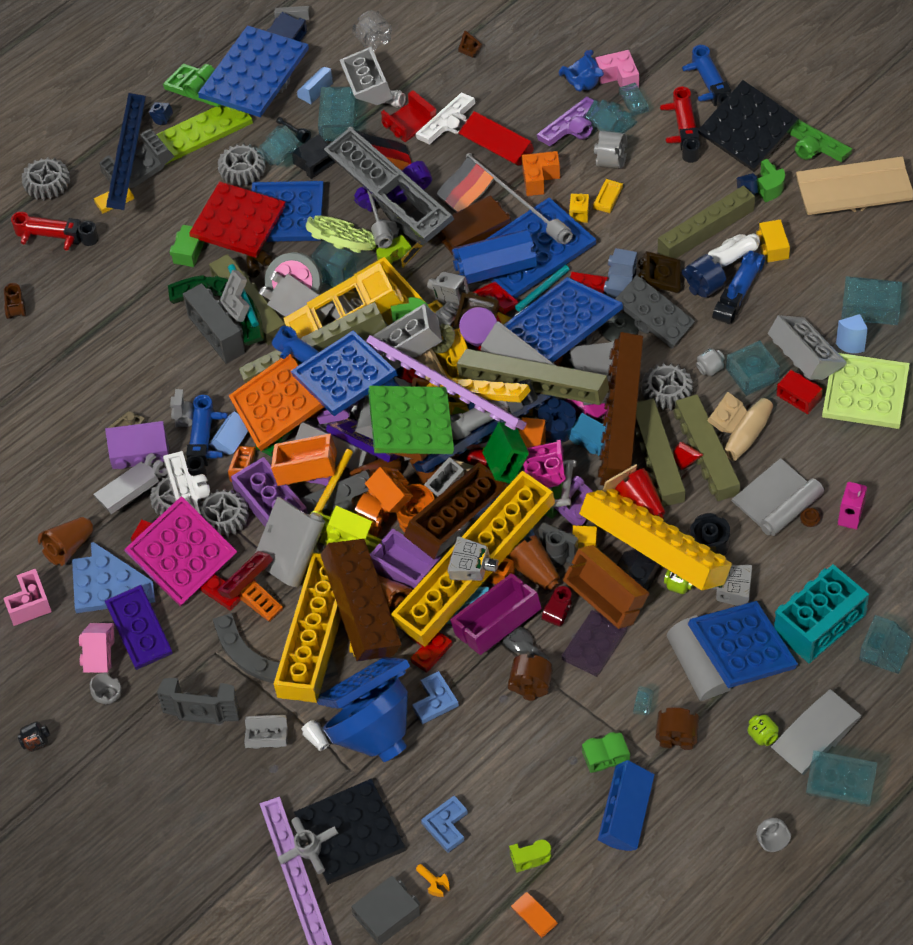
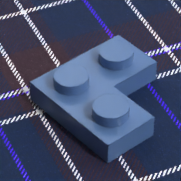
[412,671,459,724]
[421,796,468,853]

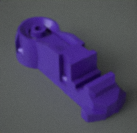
[354,161,432,212]

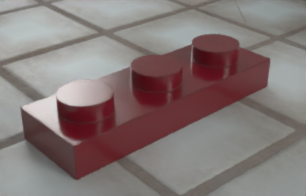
[217,551,273,599]

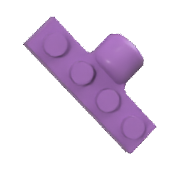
[537,97,600,146]

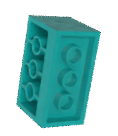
[774,564,869,664]

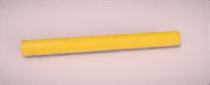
[313,449,353,513]

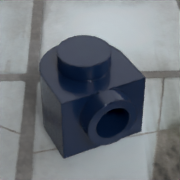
[149,102,173,125]
[736,173,759,196]

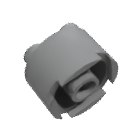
[594,130,628,169]

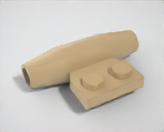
[707,392,773,461]

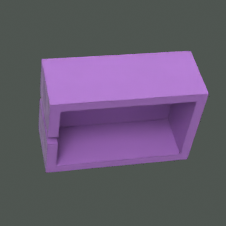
[370,528,441,589]

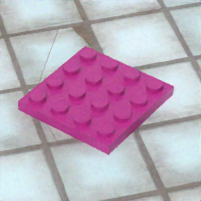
[124,496,237,607]

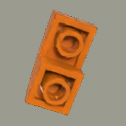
[511,892,558,938]

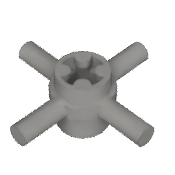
[278,817,338,874]

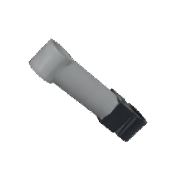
[450,379,538,440]

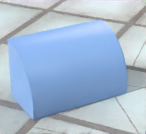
[297,67,333,104]
[836,314,868,353]
[209,411,248,455]

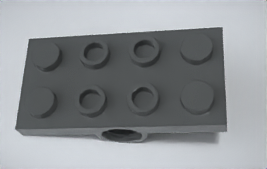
[615,275,695,348]

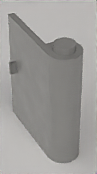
[569,341,639,405]
[731,458,824,536]
[255,497,325,587]

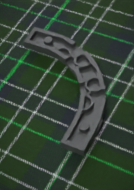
[213,613,338,683]

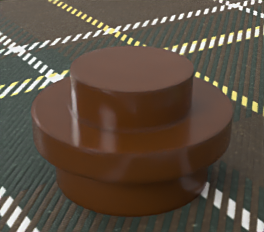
[800,508,820,527]

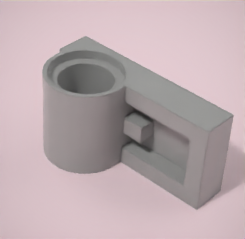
[170,389,194,427]

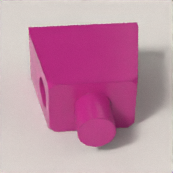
[838,482,867,530]

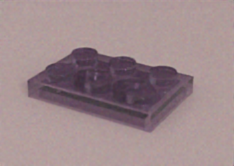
[562,610,627,677]

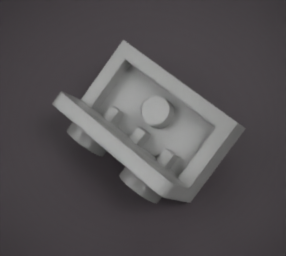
[244,715,288,749]

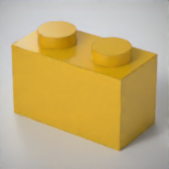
[756,219,790,263]

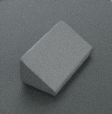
[274,6,309,20]

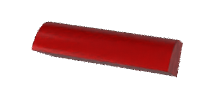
[458,111,534,166]

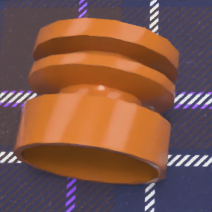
[396,484,435,533]

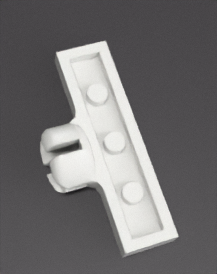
[415,92,475,145]
[163,451,210,515]

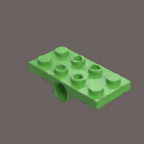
[163,64,221,107]

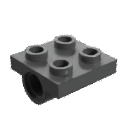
[539,522,578,568]

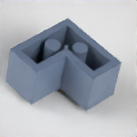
[604,248,637,299]

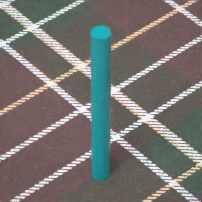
[228,264,259,327]
[515,265,570,312]

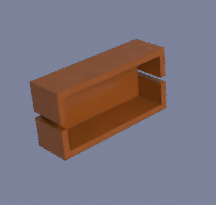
[563,545,649,629]

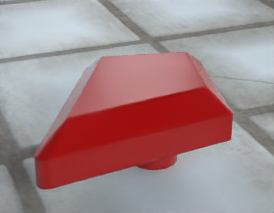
[672,442,703,469]

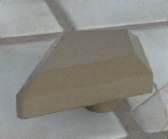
[108,411,145,428]

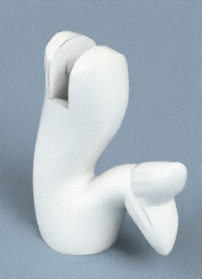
[708,234,760,267]

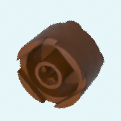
[508,654,553,701]
[655,708,700,750]

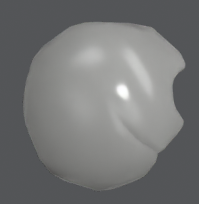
[90,672,122,705]
[756,818,791,852]

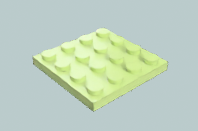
[822,353,910,429]

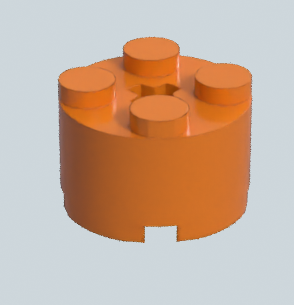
[354,491,390,537]

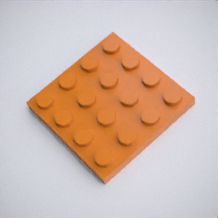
[228,354,324,451]

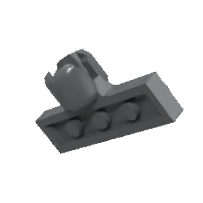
[300,469,372,514]

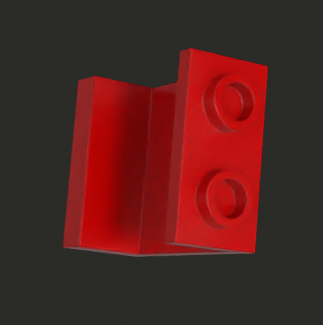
[381,90,436,142]

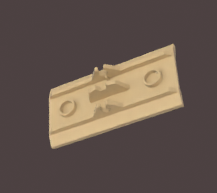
[796,157,913,215]

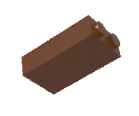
[436,195,511,255]

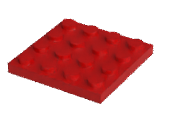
[189,181,285,258]

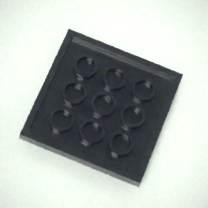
[698,80,799,172]
[294,779,406,885]

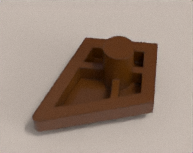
[458,31,482,58]

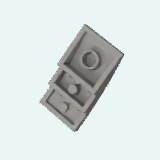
[771,689,862,775]

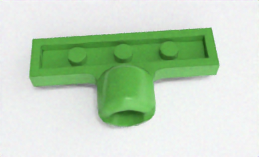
[788,120,852,162]

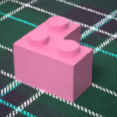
[595,50,639,92]
[3,569,51,626]
[79,623,115,673]

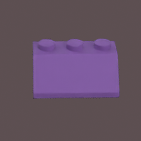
[105,421,169,469]

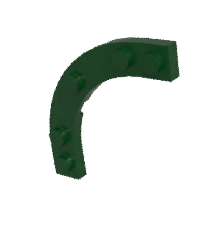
[168,275,264,346]

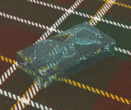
[619,83,649,116]

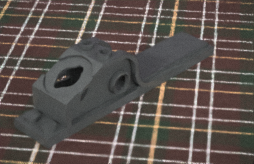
[324,127,454,246]

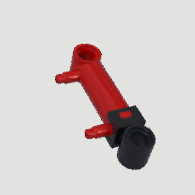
[660,86,700,163]
[11,212,99,251]

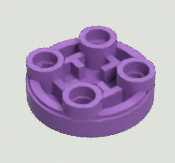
[459,307,497,347]

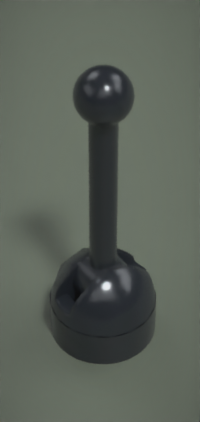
[276,117,311,144]

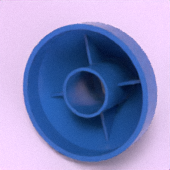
[323,677,408,762]

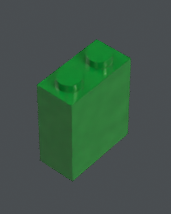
[482,422,529,483]

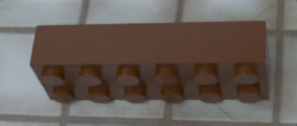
[403,462,509,560]
[321,539,402,661]

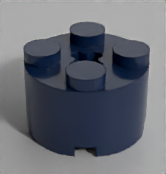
[682,254,726,298]
[537,398,576,443]

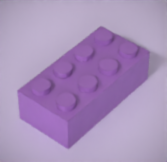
[231,457,308,527]

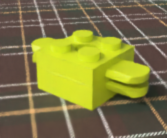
[310,506,382,553]

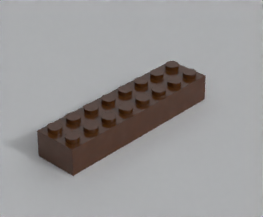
[597,332,643,486]

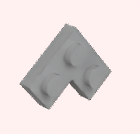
[220,270,250,322]

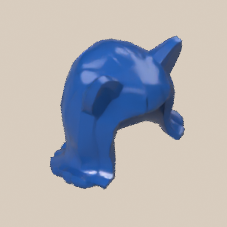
[559,50,604,92]

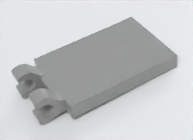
[259,271,335,324]
[93,453,167,514]

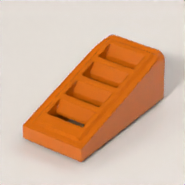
[228,446,256,482]
[240,581,283,622]

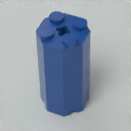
[452,229,537,284]

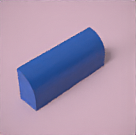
[598,760,655,851]

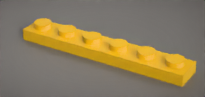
[426,378,530,403]

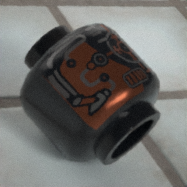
[18,721,50,752]

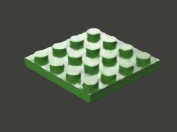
[368,386,454,454]

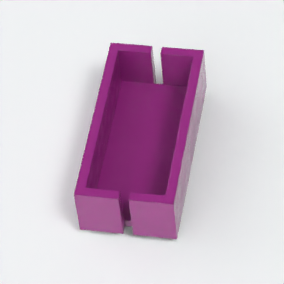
[450,573,542,655]

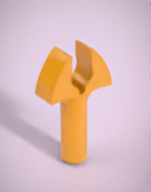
[416,864,450,897]

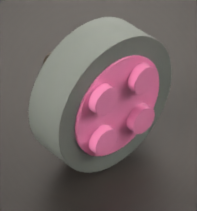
[265,252,322,294]

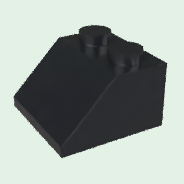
[617,549,661,591]

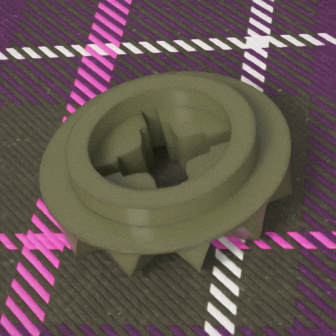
[432,324,455,353]

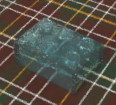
[318,87,357,141]
[841,276,902,325]
[806,750,877,807]

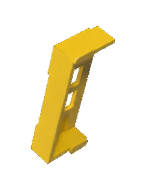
[283,263,404,338]

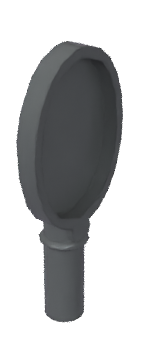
[502,626,549,660]

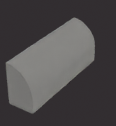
[667,615,731,702]

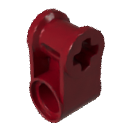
[541,586,572,627]

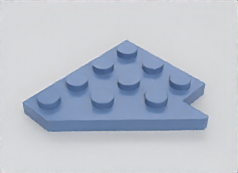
[72,542,155,613]

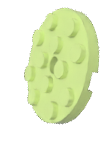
[306,215,376,253]

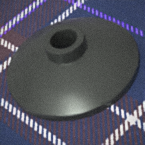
[601,313,639,342]

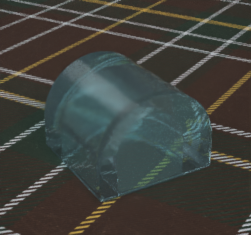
[633,686,654,715]

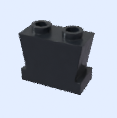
[292,134,336,179]

